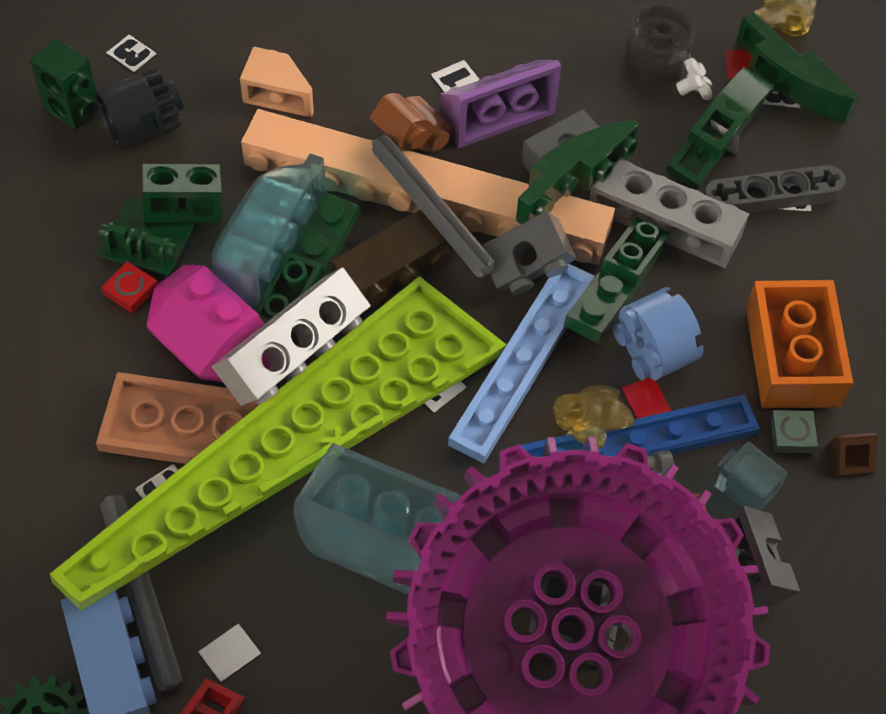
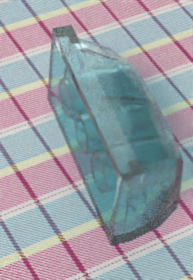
[212,153,326,311]
[293,443,461,595]

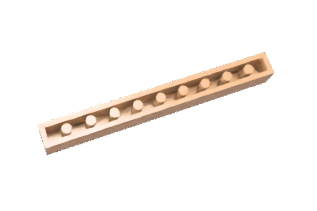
[241,109,615,266]

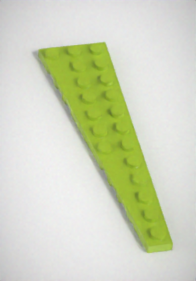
[50,276,507,611]

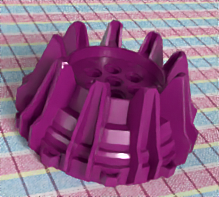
[386,437,770,714]

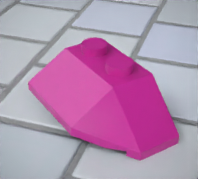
[147,265,271,383]

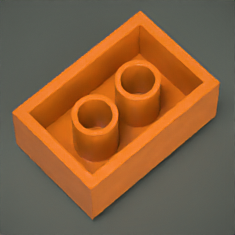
[746,280,853,408]

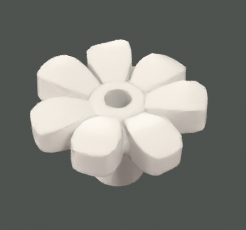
[676,58,713,101]

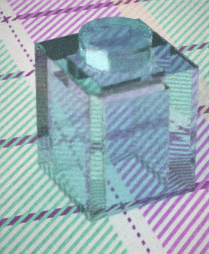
[715,441,788,511]

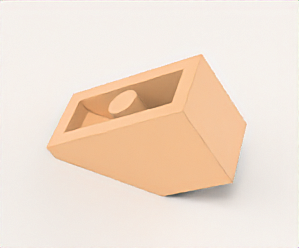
[240,47,314,118]

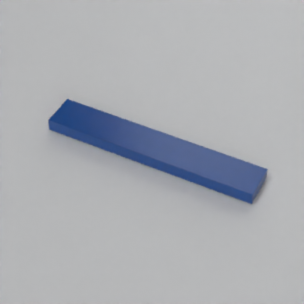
[520,394,760,458]

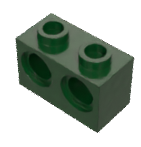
[30,38,99,130]
[143,164,222,223]

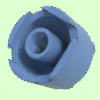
[613,287,704,381]

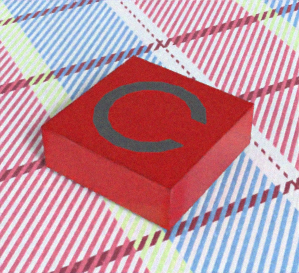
[101,261,158,314]

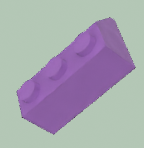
[440,60,561,148]

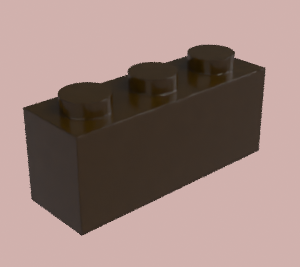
[331,209,453,311]

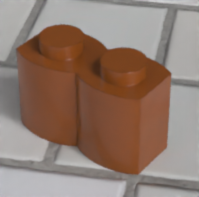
[369,93,453,152]

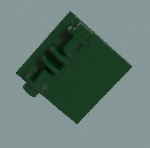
[97,196,196,277]

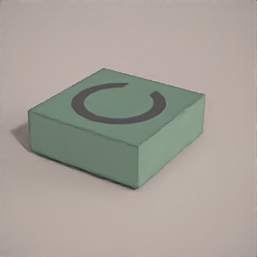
[770,410,818,454]

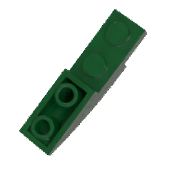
[736,11,859,122]
[666,67,774,190]
[516,120,639,224]
[255,192,361,324]
[563,216,670,343]

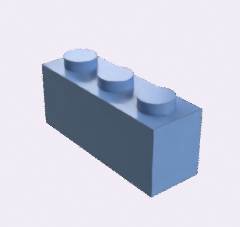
[60,590,157,714]

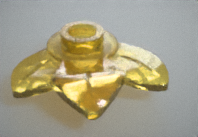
[749,0,816,36]
[553,385,635,448]

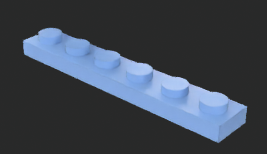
[448,264,595,464]

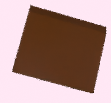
[826,433,878,476]

